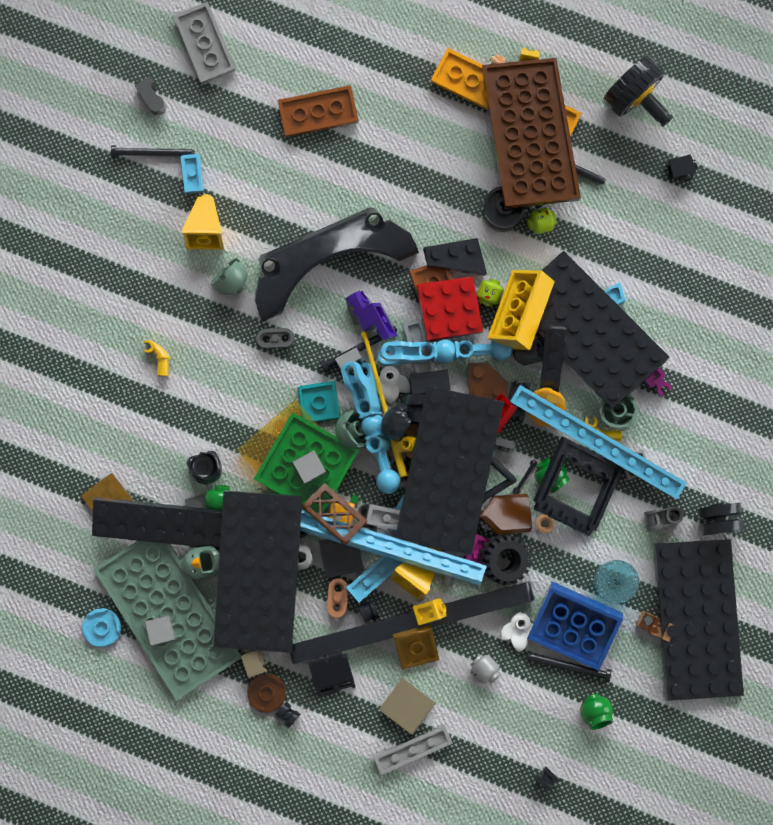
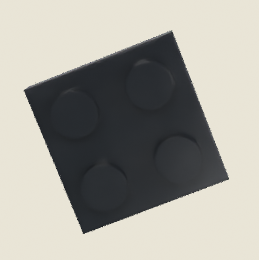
[319,539,364,578]

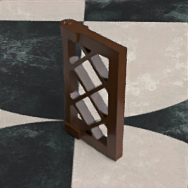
[302,483,368,546]

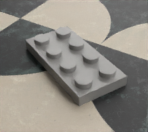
[173,2,236,84]

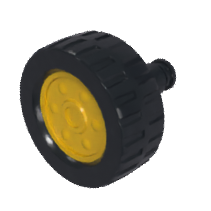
[603,55,673,127]

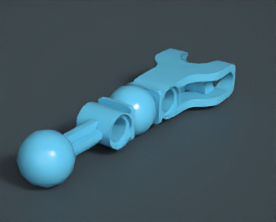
[377,339,513,366]
[341,361,401,494]

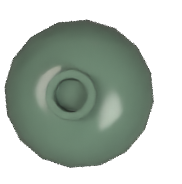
[210,257,248,295]
[599,395,639,431]
[335,410,367,449]

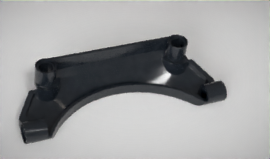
[254,207,419,322]

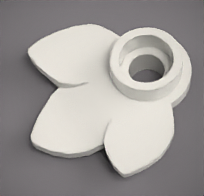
[377,365,410,404]
[501,613,533,652]

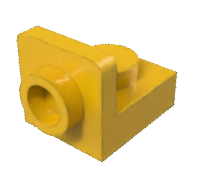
[413,598,446,626]

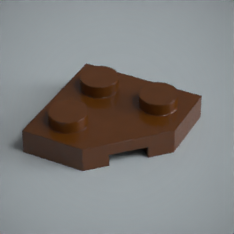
[468,363,508,400]

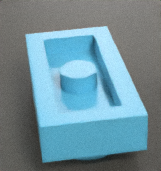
[181,154,204,194]

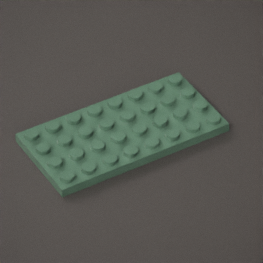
[93,541,241,701]

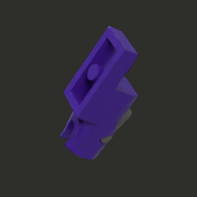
[345,290,398,340]

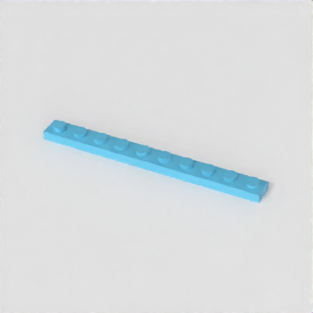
[510,385,687,499]
[301,510,486,585]

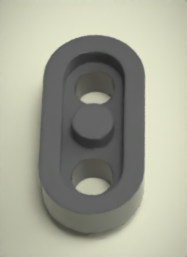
[256,328,295,349]

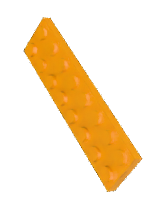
[431,48,582,136]

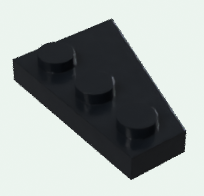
[423,238,487,276]

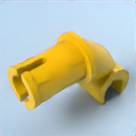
[143,340,171,376]
[584,416,622,442]

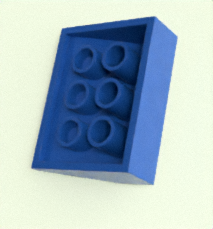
[527,581,623,671]

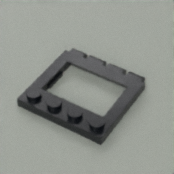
[533,436,624,536]

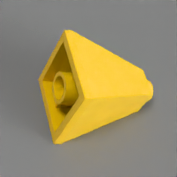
[182,194,224,250]
[390,546,442,601]

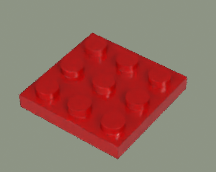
[416,277,483,341]

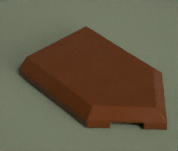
[480,494,533,535]

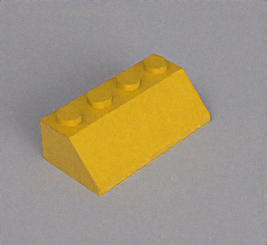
[487,270,555,350]

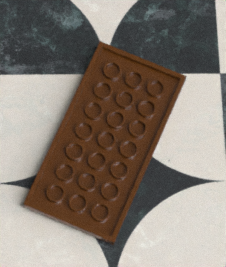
[482,58,581,209]

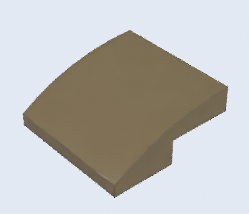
[379,678,436,735]

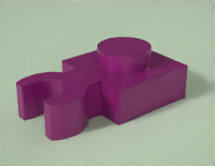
[644,368,672,397]

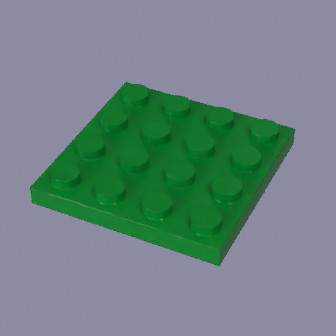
[254,412,360,513]

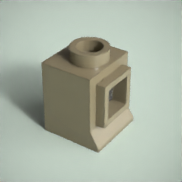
[241,650,268,678]

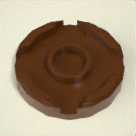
[247,673,286,713]

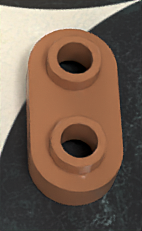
[327,578,348,618]

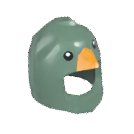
[181,546,219,580]

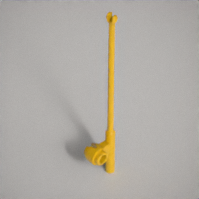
[361,332,416,478]

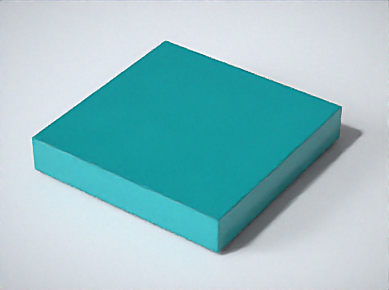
[297,381,341,423]

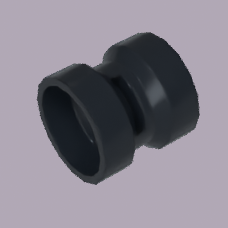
[274,701,301,729]

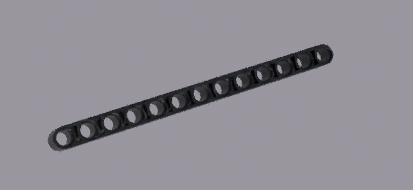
[290,581,535,664]

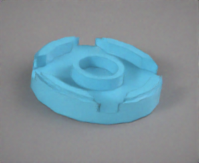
[82,608,122,647]

